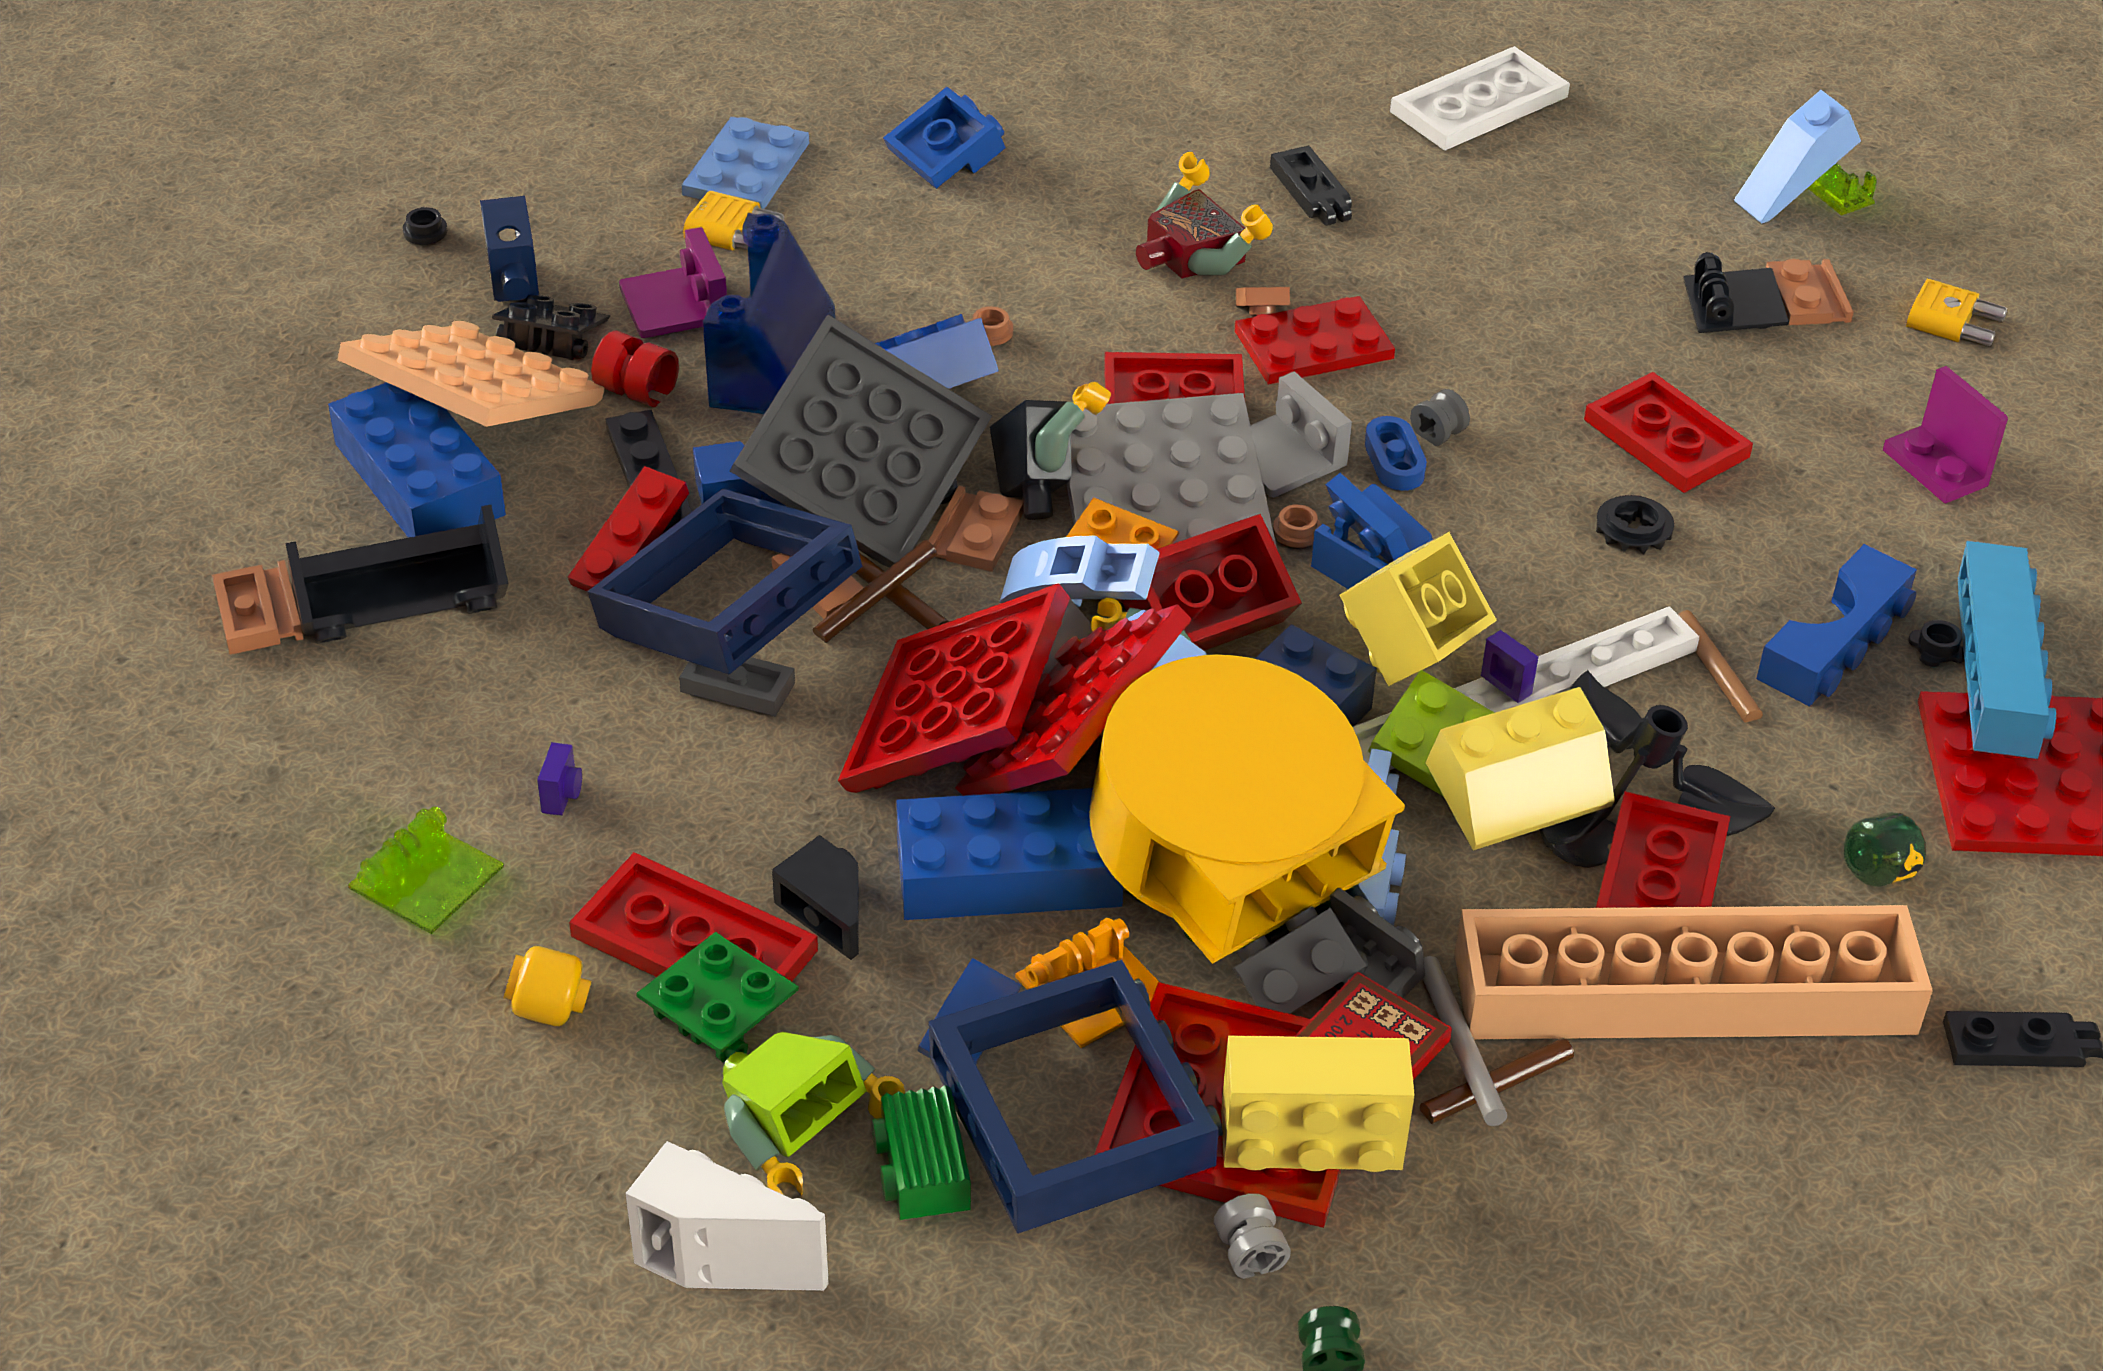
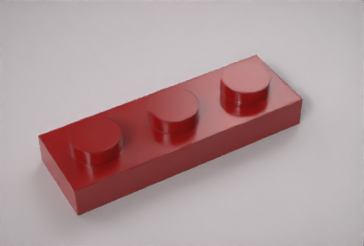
[567,466,689,591]

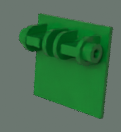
[636,932,799,1062]

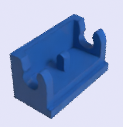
[1311,516,1388,589]

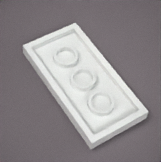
[1390,46,1570,150]

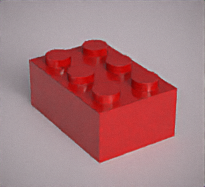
[1121,514,1302,651]

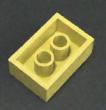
[1339,532,1497,686]
[1221,1036,1415,1172]

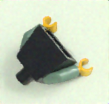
[990,382,1111,520]

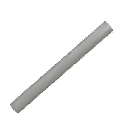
[1423,956,1507,1126]

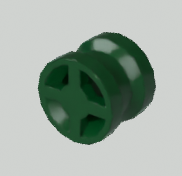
[1298,1306,1365,1371]

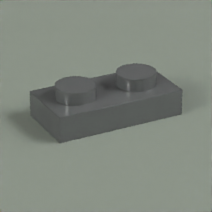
[679,657,795,717]

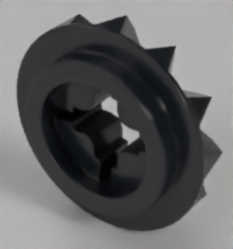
[1596,495,1674,555]

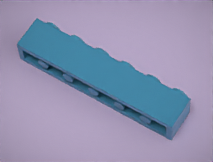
[1958,541,2056,759]

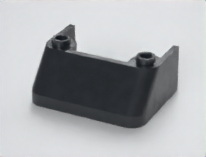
[285,505,509,643]

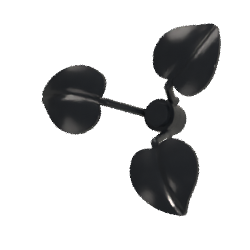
[1539,670,1775,868]

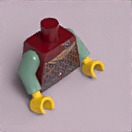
[1136,152,1273,279]

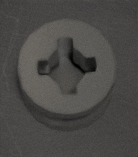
[1410,389,1470,446]

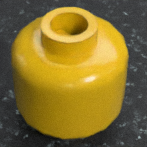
[503,946,592,1026]

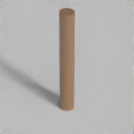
[1678,610,1763,723]

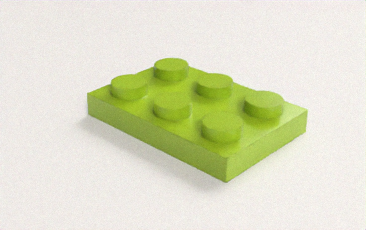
[1367,670,1495,797]

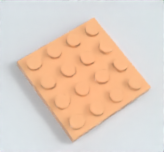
[337,321,605,427]

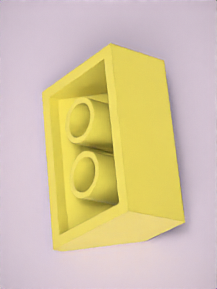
[1425,687,1615,851]

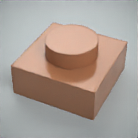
[1236,287,1290,315]

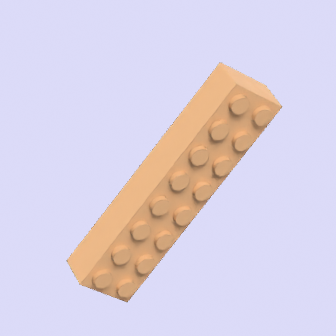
[1454,905,1933,1040]

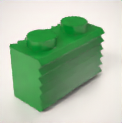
[871,1085,971,1220]

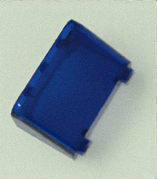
[703,213,836,414]

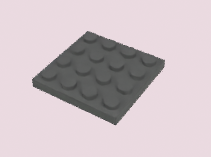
[730,315,992,568]

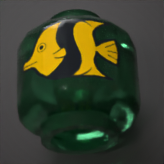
[1844,812,1926,887]

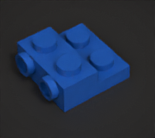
[883,87,1006,189]

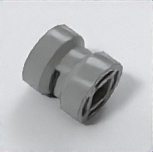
[1214,1194,1291,1279]

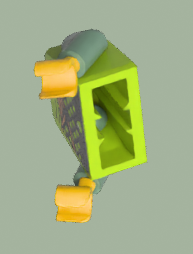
[722,1032,905,1195]

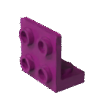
[619,227,729,338]
[1883,366,2008,504]

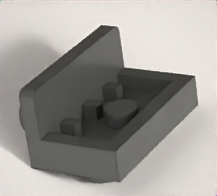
[1330,888,1425,998]
[1232,906,1366,1014]

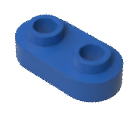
[1365,416,1427,491]

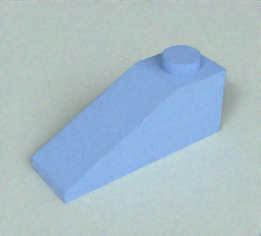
[1734,90,1861,224]

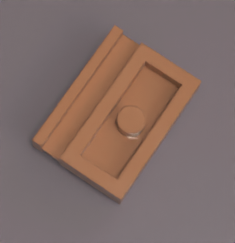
[1766,259,1854,325]
[928,486,1024,572]
[212,560,304,655]

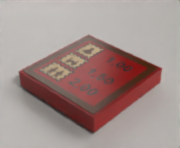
[1294,971,1452,1080]

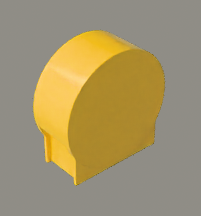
[1089,655,1405,964]

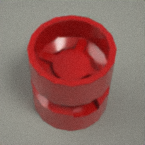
[591,330,679,408]

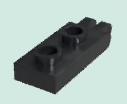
[1270,145,1352,226]
[1943,1011,2103,1067]

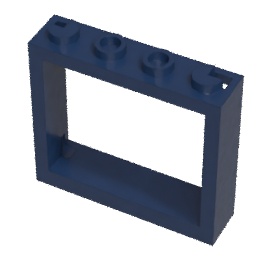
[587,489,862,675]
[928,960,1223,1234]

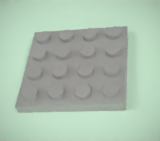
[1066,393,1277,548]

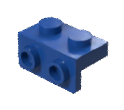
[1325,473,1433,563]

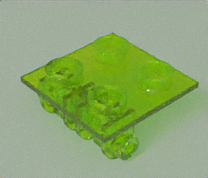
[348,806,504,934]

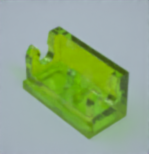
[1807,163,1877,216]

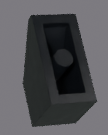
[772,835,859,960]

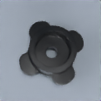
[1908,620,1965,667]

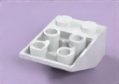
[626,1141,829,1291]

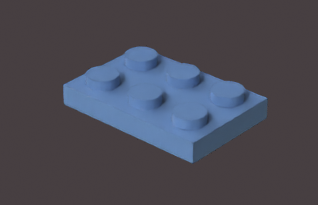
[682,117,809,209]

